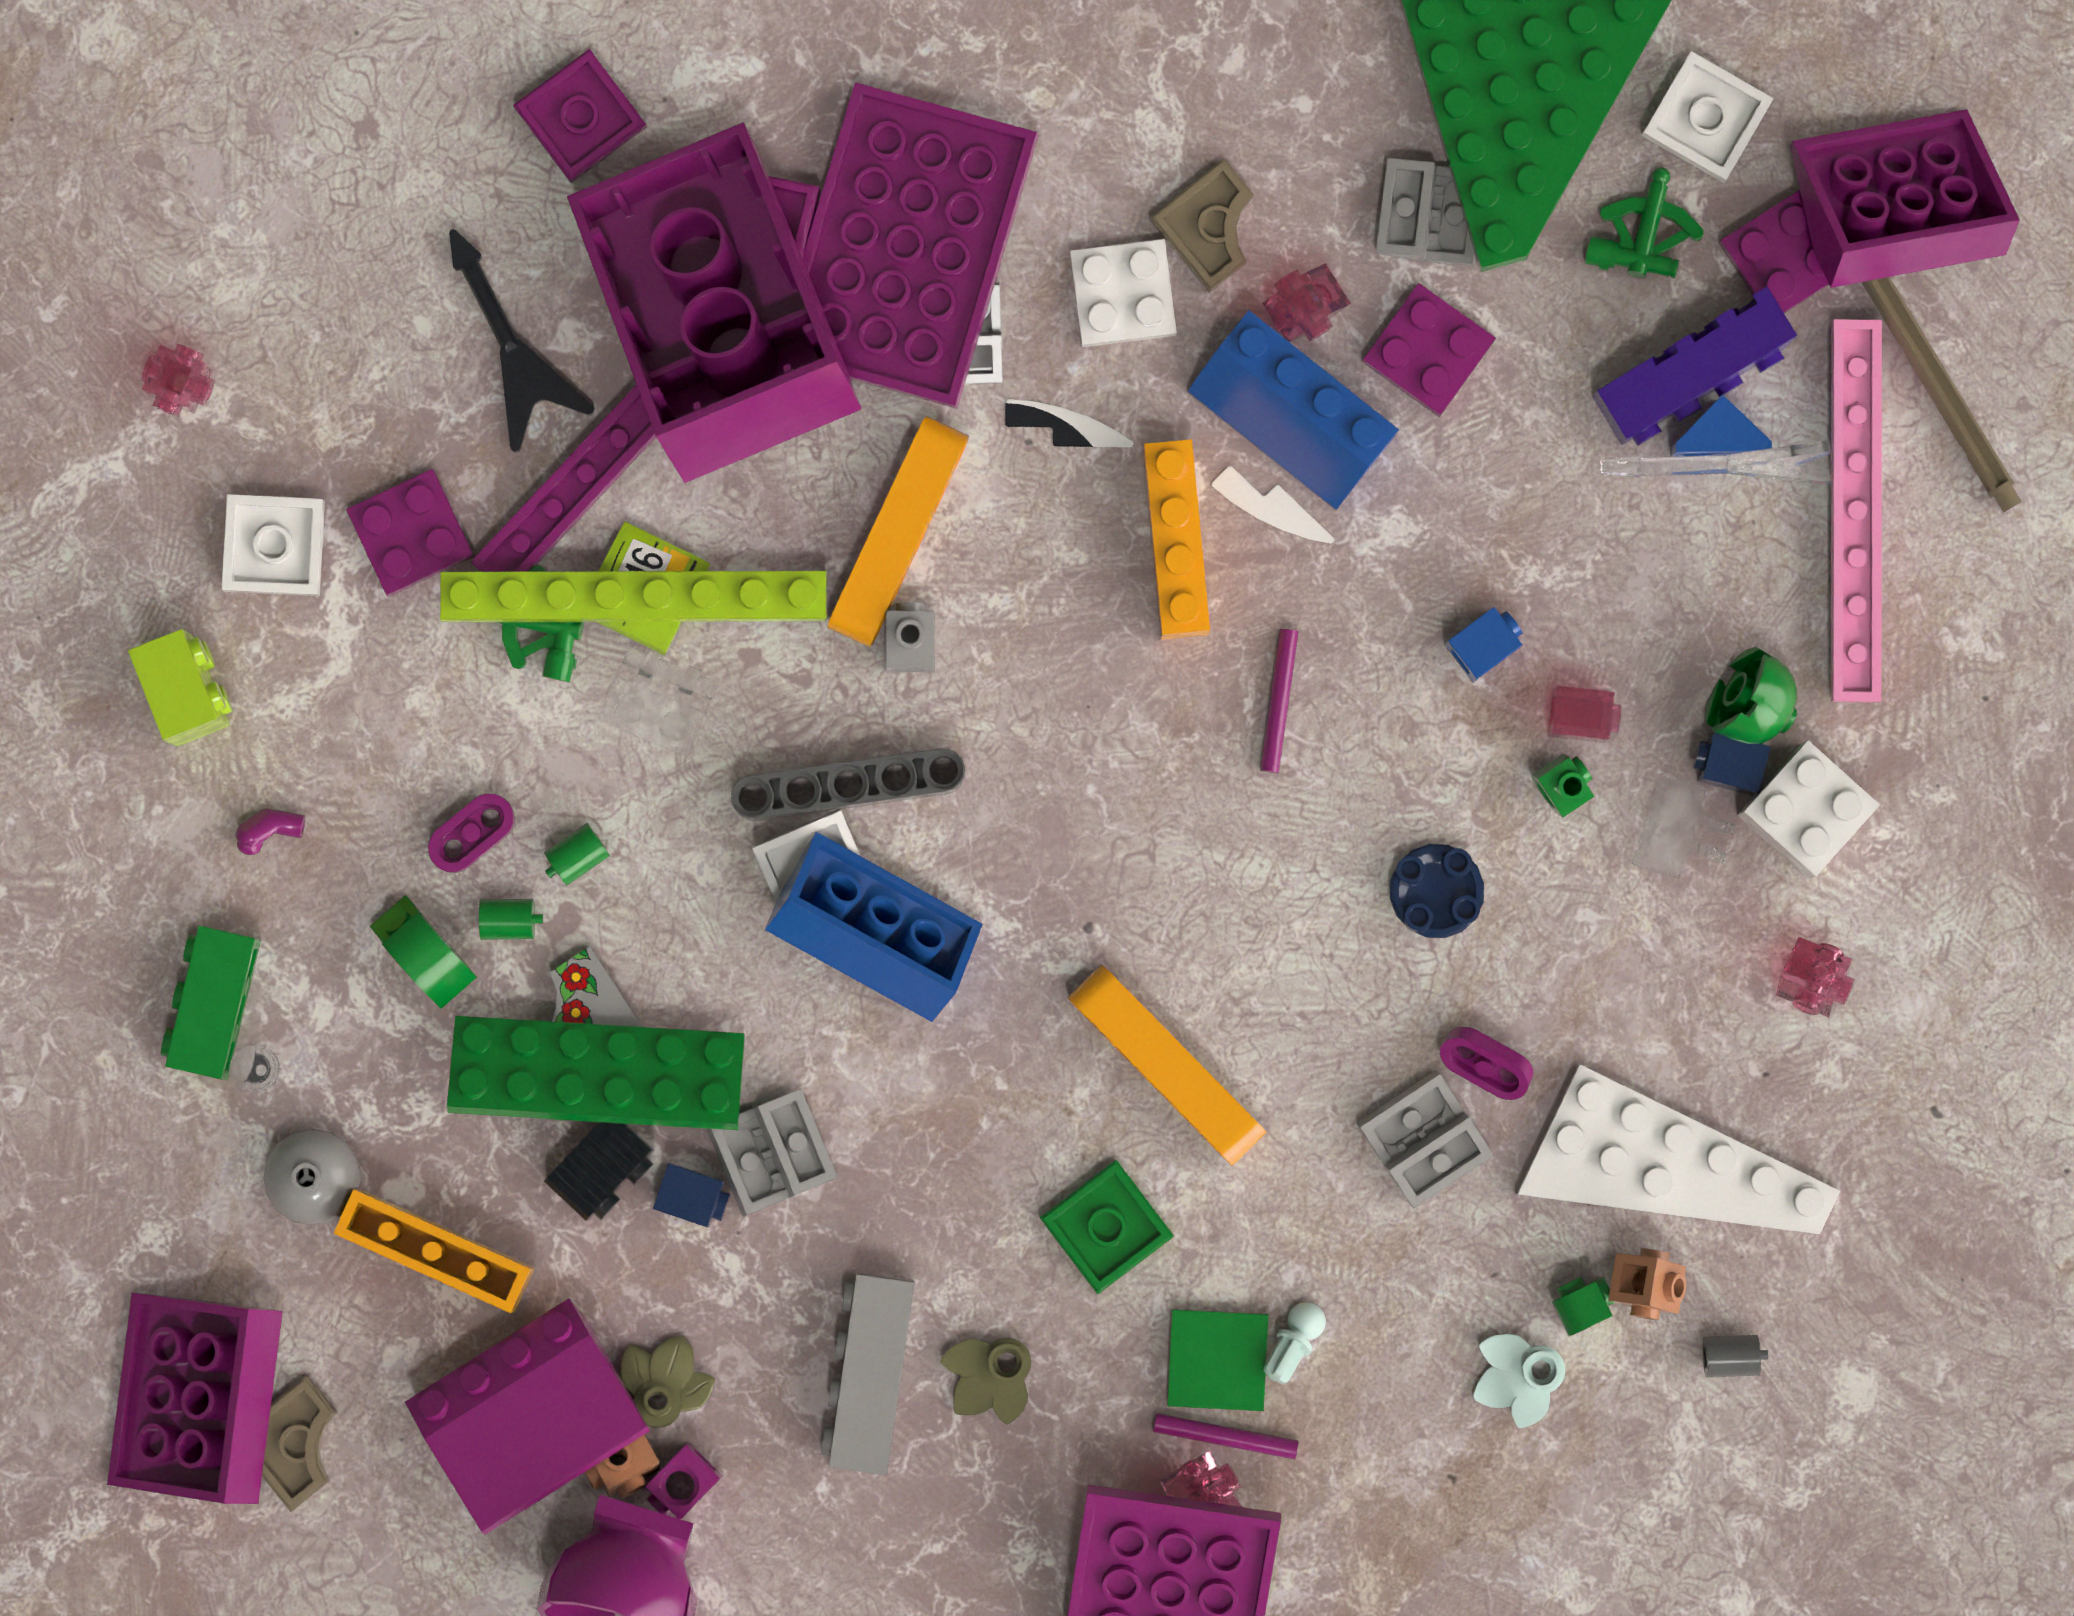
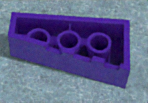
[1592,286,1797,446]

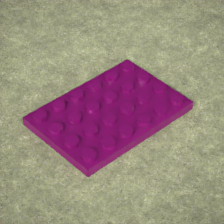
[802,82,1039,409]

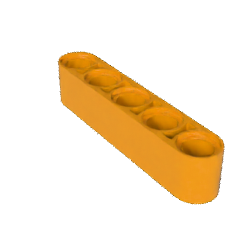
[827,416,969,648]
[1067,964,1267,1166]

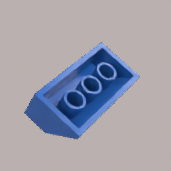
[1187,310,1399,510]
[765,832,983,1022]

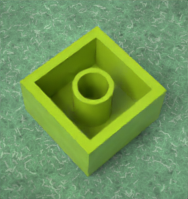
[128,629,233,747]

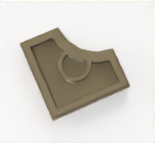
[1149,158,1254,293]
[262,1375,337,1512]

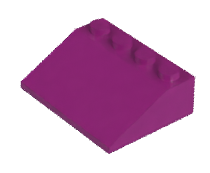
[1790,109,2020,288]
[107,1292,283,1504]
[405,1298,650,1535]

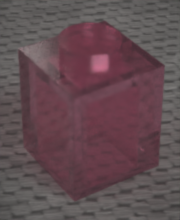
[1548,685,1621,743]

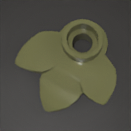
[620,1335,715,1428]
[941,1338,1031,1425]

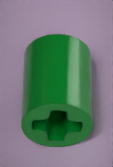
[544,823,610,886]
[479,899,543,940]

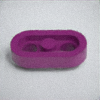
[428,794,515,873]
[1440,1026,1534,1100]

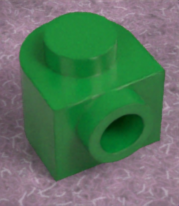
[1531,754,1595,818]
[1552,1276,1615,1337]

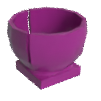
[536,1495,697,1616]

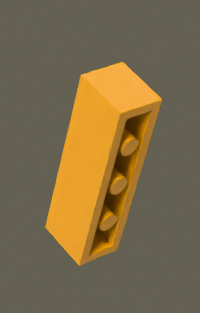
[1143,439,1210,640]
[333,1189,535,1313]

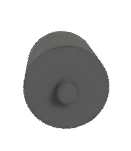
[1703,1335,1768,1378]

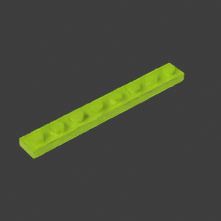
[440,571,826,622]

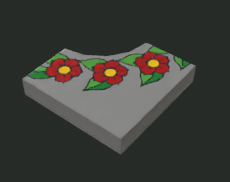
[549,946,643,1027]

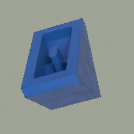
[1670,395,1772,458]

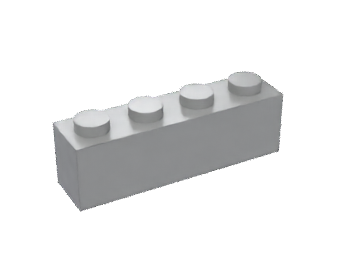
[821,1273,915,1475]

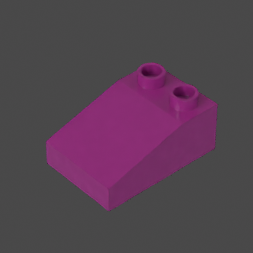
[567,122,862,483]

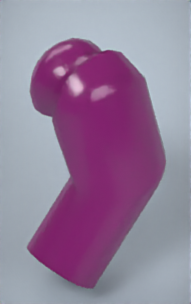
[235,808,306,855]

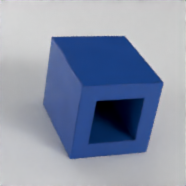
[1445,607,1523,683]

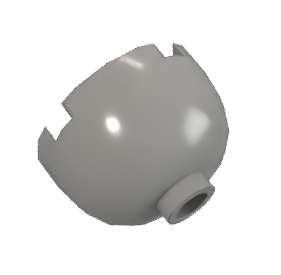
[263,1129,362,1225]

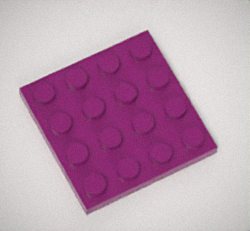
[1067,1484,1281,1616]

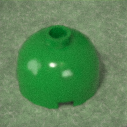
[1705,647,1797,744]

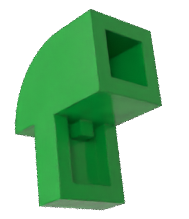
[370,895,477,1009]

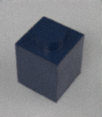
[1693,732,1771,796]
[653,1163,730,1228]

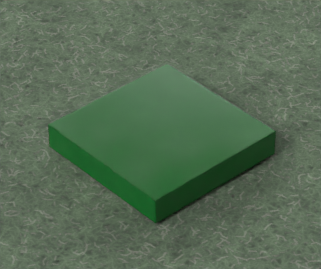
[1040,1160,1174,1295]
[1167,1309,1269,1411]

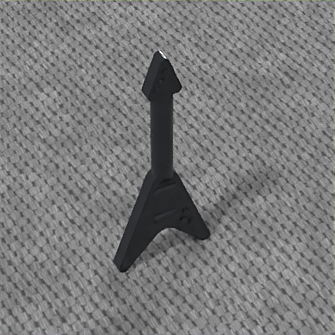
[449,229,594,453]

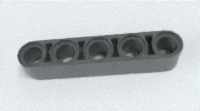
[731,748,965,821]

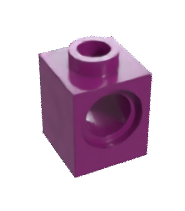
[645,1442,723,1519]

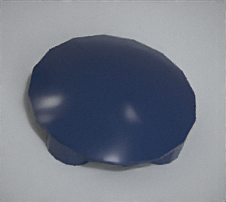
[1390,844,1484,938]

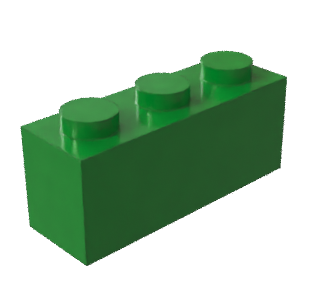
[161,926,261,1080]

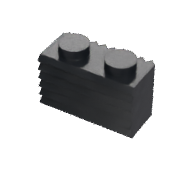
[544,1122,654,1221]

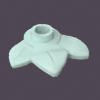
[1473,1334,1565,1428]

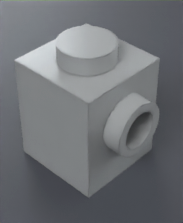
[886,602,935,672]

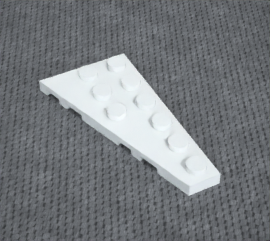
[1516,1065,1840,1234]

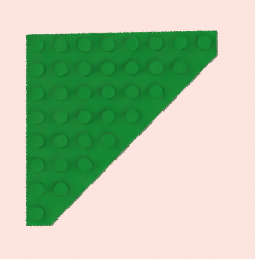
[1400,0,1672,273]

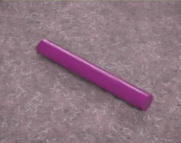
[1260,629,1299,773]
[1153,1413,1299,1460]

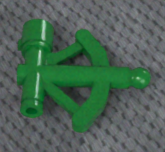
[1585,167,1704,278]
[495,565,584,683]

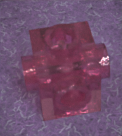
[1262,263,1351,342]
[141,344,215,417]
[1776,937,1855,1018]
[1160,1451,1242,1507]

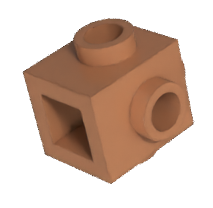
[1608,1248,1686,1320]
[584,1435,660,1498]

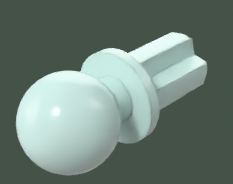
[1264,1302,1326,1384]

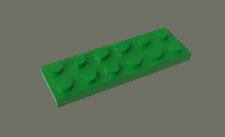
[447,1016,745,1130]

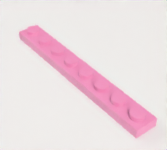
[1831,319,1882,703]

